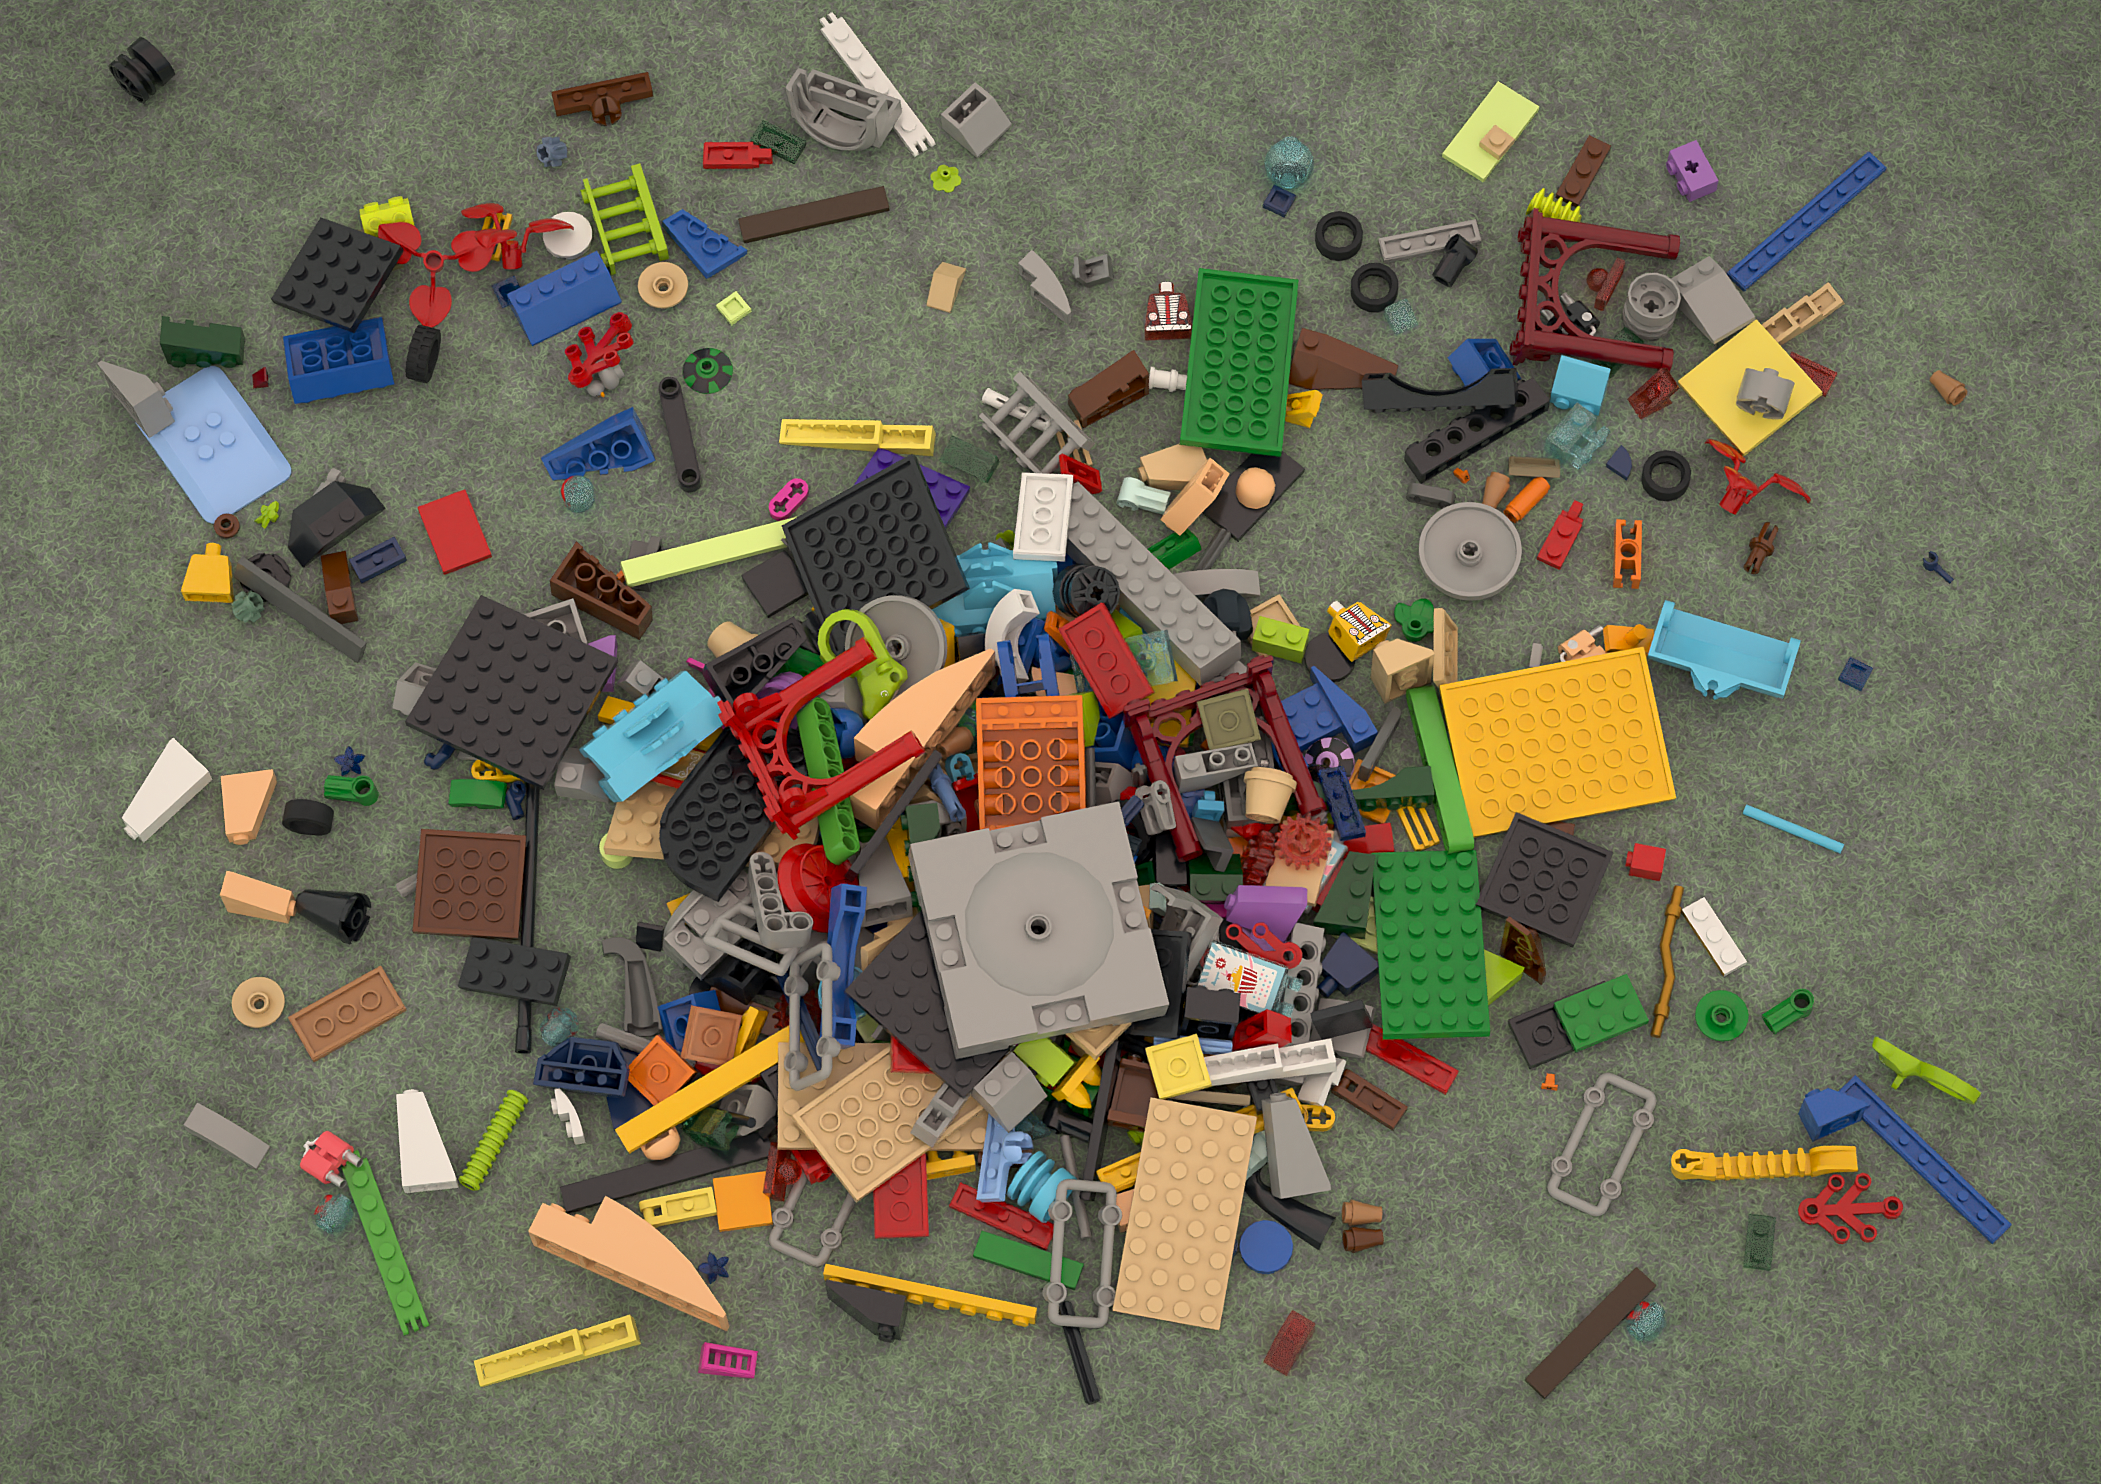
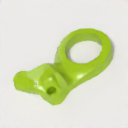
[818,609,908,721]
[1872,1037,1982,1105]

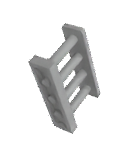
[979,371,1095,474]

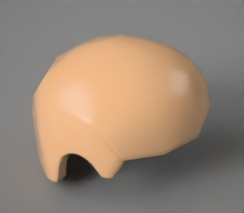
[1235,467,1275,509]
[641,1127,680,1160]

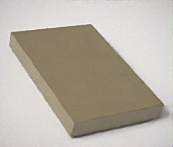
[1170,1090,1251,1106]

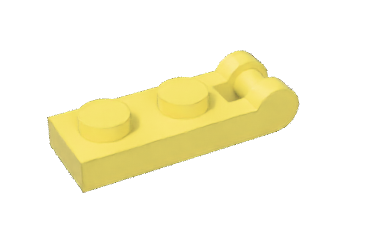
[639,1187,717,1228]

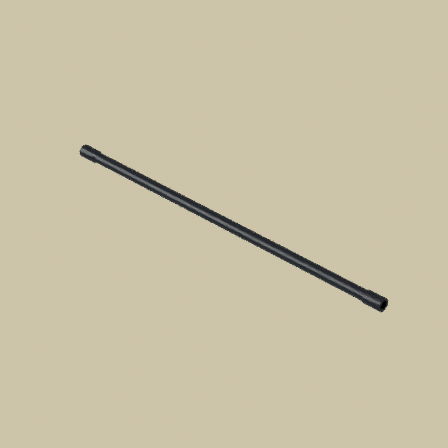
[515,608,542,1054]

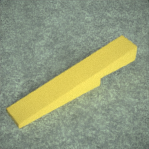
[779,419,936,456]
[474,1315,641,1387]

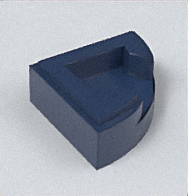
[1606,445,1632,481]

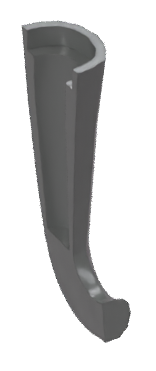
[602,937,662,1037]

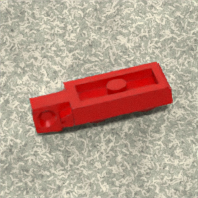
[703,142,773,169]
[1537,500,1584,570]

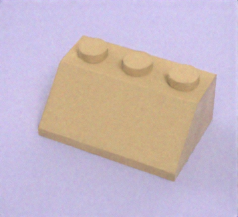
[1370,639,1435,704]

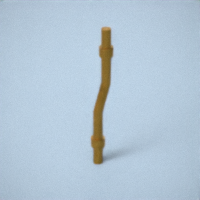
[1650,885,1684,1038]

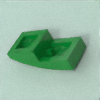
[448,779,507,809]

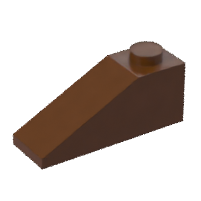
[321,551,359,624]

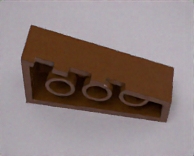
[550,541,653,640]

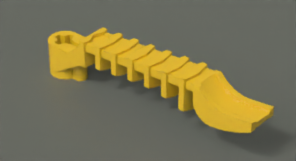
[1671,1146,1858,1181]

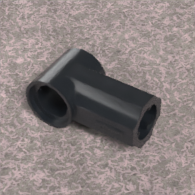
[1432,234,1478,287]
[1039,1100,1093,1143]

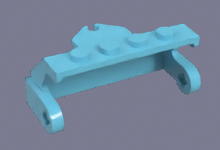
[932,542,1058,635]
[1648,600,1801,700]
[579,671,723,802]

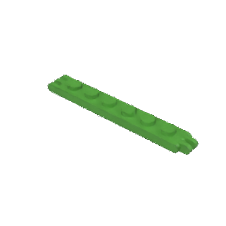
[342,1150,429,1336]

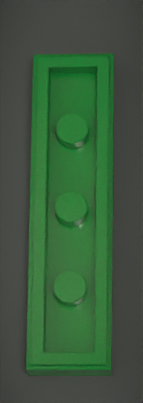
[973,1231,1084,1290]

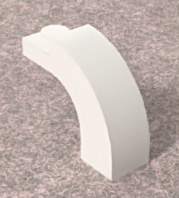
[985,589,1040,683]

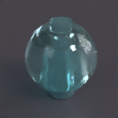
[1264,137,1314,189]

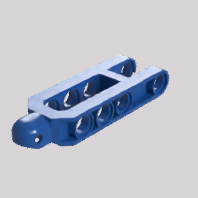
[997,634,1060,697]

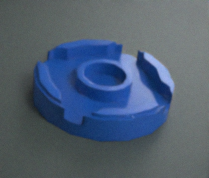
[1239,1220,1293,1274]

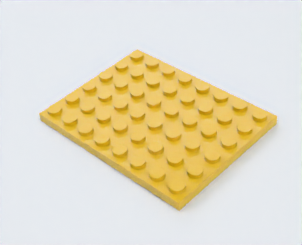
[1439,647,1676,838]

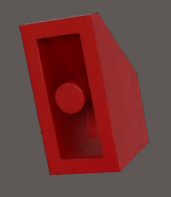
[1232,1009,1292,1052]

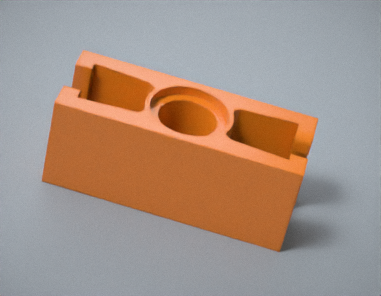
[1613,519,1642,589]

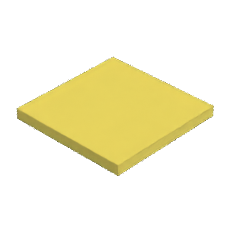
[1678,319,1822,456]

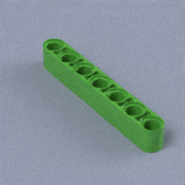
[1406,685,1474,854]
[796,697,860,865]

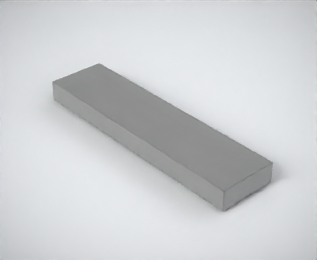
[1378,219,1482,263]

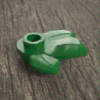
[1394,598,1434,642]

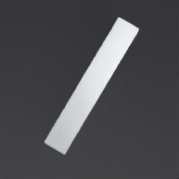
[1204,1038,1337,1086]

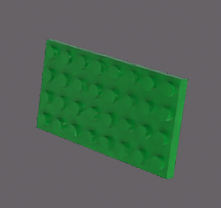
[1179,268,1299,457]
[1371,850,1490,1040]

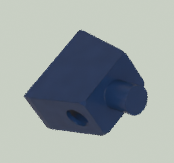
[1316,932,1378,998]

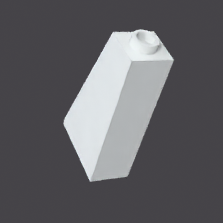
[122,738,212,843]
[396,1089,459,1193]

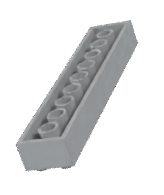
[1066,481,1241,686]

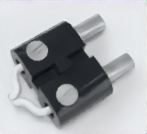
[1540,292,1600,336]

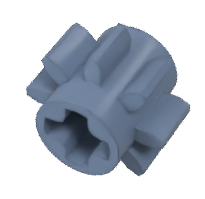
[537,137,567,167]

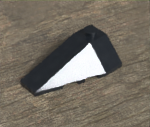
[702,616,807,705]

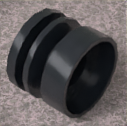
[108,37,175,104]
[1052,564,1120,618]

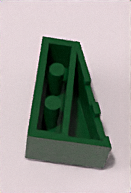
[160,316,245,368]
[1313,851,1376,939]

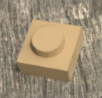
[1479,125,1515,160]

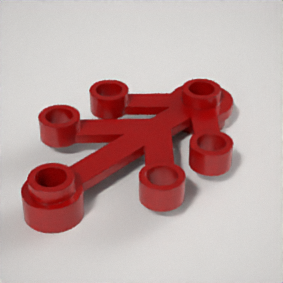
[565,312,634,388]
[1199,922,1302,969]
[1798,1173,1903,1244]

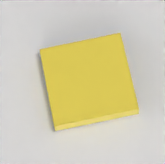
[1145,1034,1212,1100]

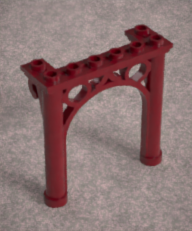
[1509,208,1680,374]
[1123,655,1327,862]

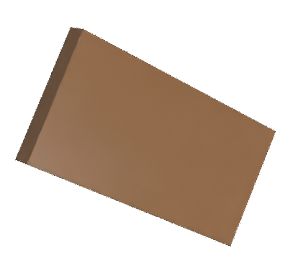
[288,966,407,1062]

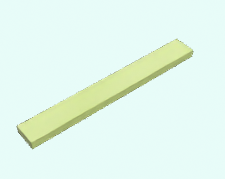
[620,517,796,587]

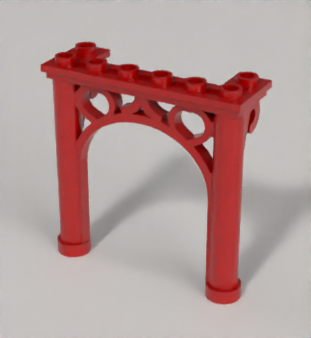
[717,636,925,840]

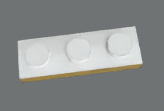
[1681,897,1747,977]

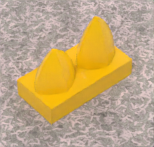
[1052,1054,1102,1108]

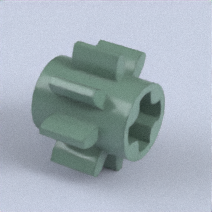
[231,590,265,623]

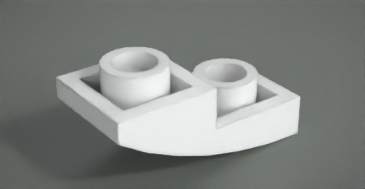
[1297,1058,1346,1107]
[551,1088,586,1145]

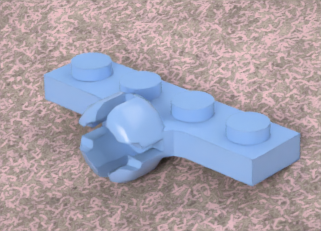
[976,1113,1033,1202]

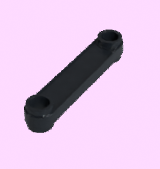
[659,377,701,492]

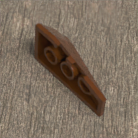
[1289,328,1399,390]

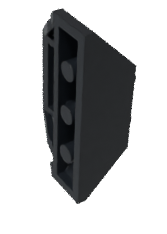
[288,481,386,568]

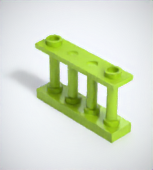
[580,163,669,275]

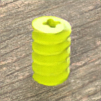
[1526,188,1582,222]

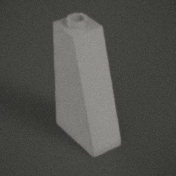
[859,838,913,927]
[1261,1093,1331,1199]

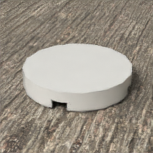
[543,212,593,260]

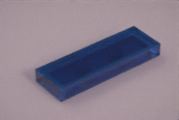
[1317,766,1366,841]

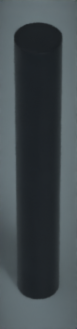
[703,1106,756,1128]

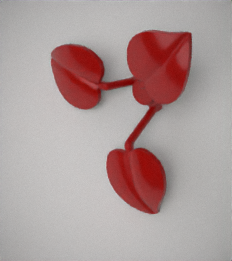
[461,203,574,269]
[378,222,496,328]
[1705,439,1811,515]

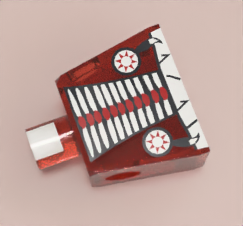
[1145,282,1193,341]

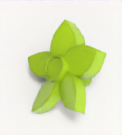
[254,501,279,529]

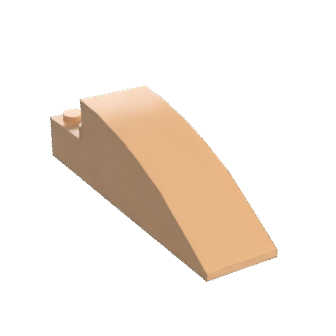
[850,648,996,831]
[528,1196,729,1331]

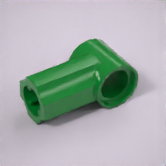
[324,775,379,806]
[1762,989,1814,1035]

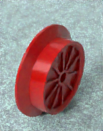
[777,843,859,933]

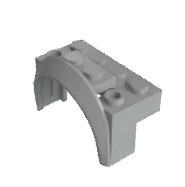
[785,68,902,151]
[663,870,757,980]
[1150,883,1223,984]

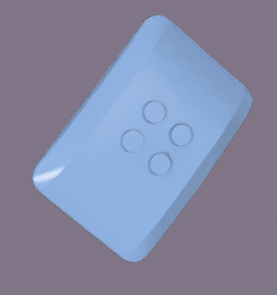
[136,366,291,524]

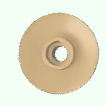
[638,262,688,309]
[232,977,285,1028]

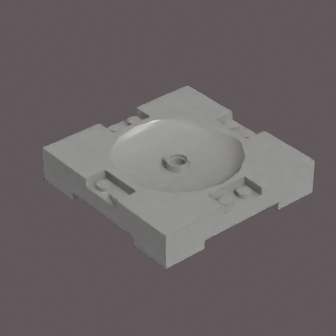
[908,802,1169,1059]

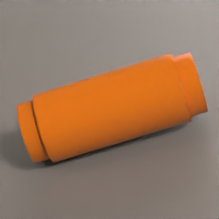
[1503,477,1550,523]

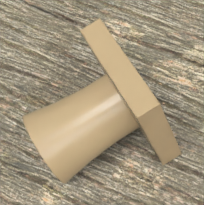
[1066,1022,1132,1060]

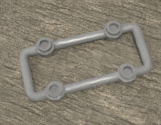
[784,942,841,1091]
[1547,1072,1657,1217]
[768,1169,856,1267]
[1043,1179,1122,1328]

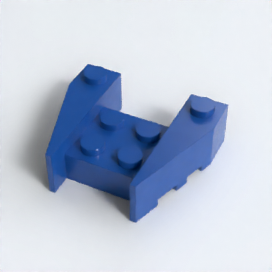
[1271,666,1378,772]

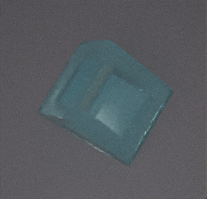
[1384,298,1418,336]

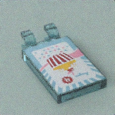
[1197,940,1304,1017]

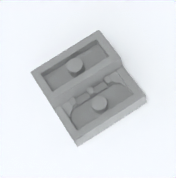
[1310,998,1376,1058]

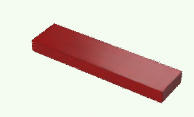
[1365,1023,1459,1095]
[949,1182,1054,1251]

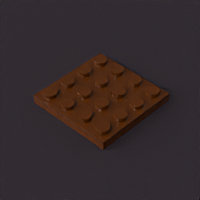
[412,829,527,940]

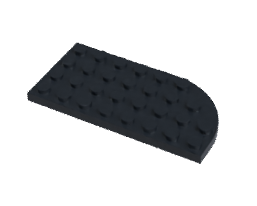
[659,720,809,902]

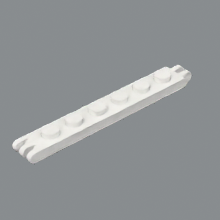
[819,12,936,157]

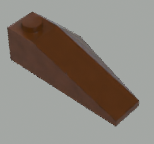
[1499,916,1546,985]

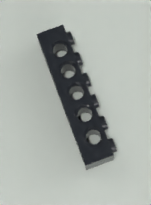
[1404,377,1550,484]

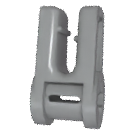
[1135,780,1176,835]

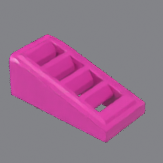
[698,1342,758,1379]

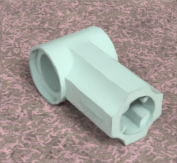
[1116,477,1171,515]

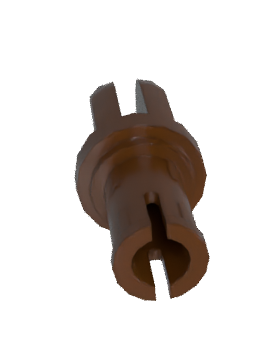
[1743,522,1779,574]

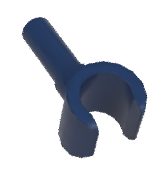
[1923,551,1954,584]

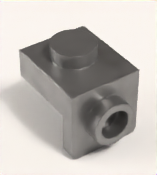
[1072,254,1113,287]

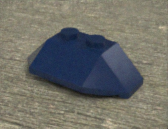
[533,1037,630,1098]

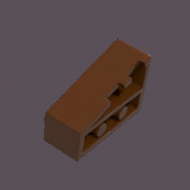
[1068,350,1149,428]

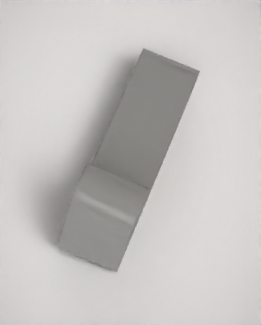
[747,852,813,949]

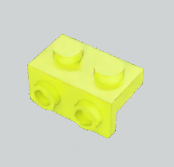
[359,196,415,237]

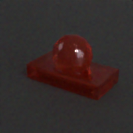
[1586,257,1626,311]
[763,1142,802,1202]

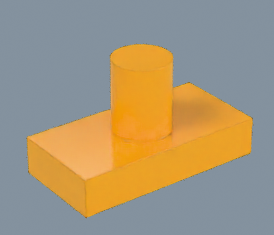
[1603,624,1654,656]

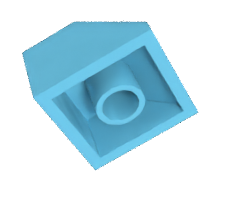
[1550,355,1611,416]

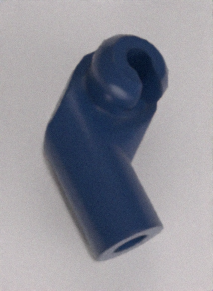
[424,743,455,770]
[505,780,527,820]

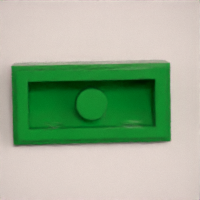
[1148,528,1202,570]

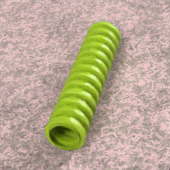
[458,1090,529,1191]

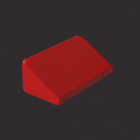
[1343,823,1394,860]

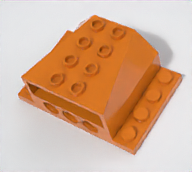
[976,695,1086,831]

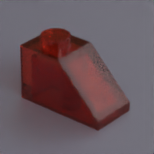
[1263,1310,1316,1376]

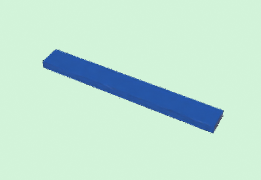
[1727,151,1887,292]
[1838,1075,2012,1244]

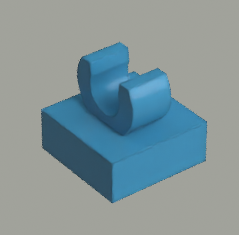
[1192,791,1224,822]

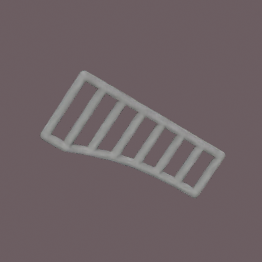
[703,841,862,976]

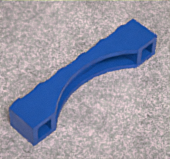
[819,884,867,1049]

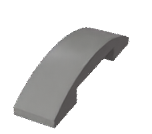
[1173,569,1260,598]

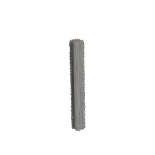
[596,1023,696,1068]

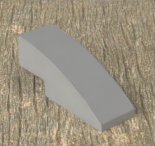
[1018,250,1071,325]
[910,1083,973,1148]
[183,1103,270,1170]

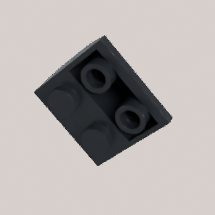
[704,940,777,1006]

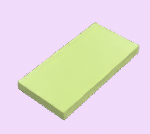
[1442,81,1539,182]

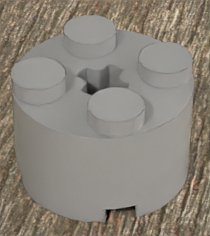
[1736,368,1795,419]

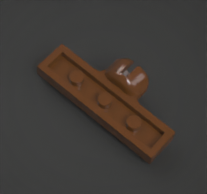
[551,72,654,126]

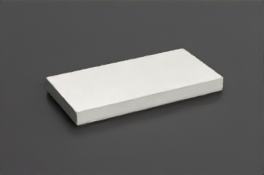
[1013,473,1073,562]

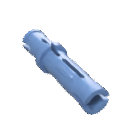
[928,763,966,822]

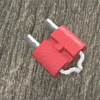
[300,1131,363,1188]

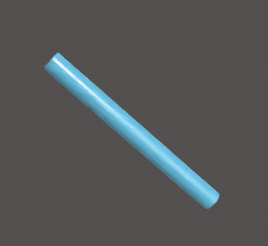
[1743,804,1844,854]

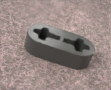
[1406,483,1456,509]

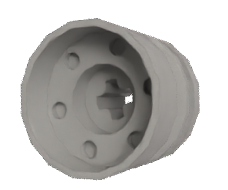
[1622,273,1681,340]

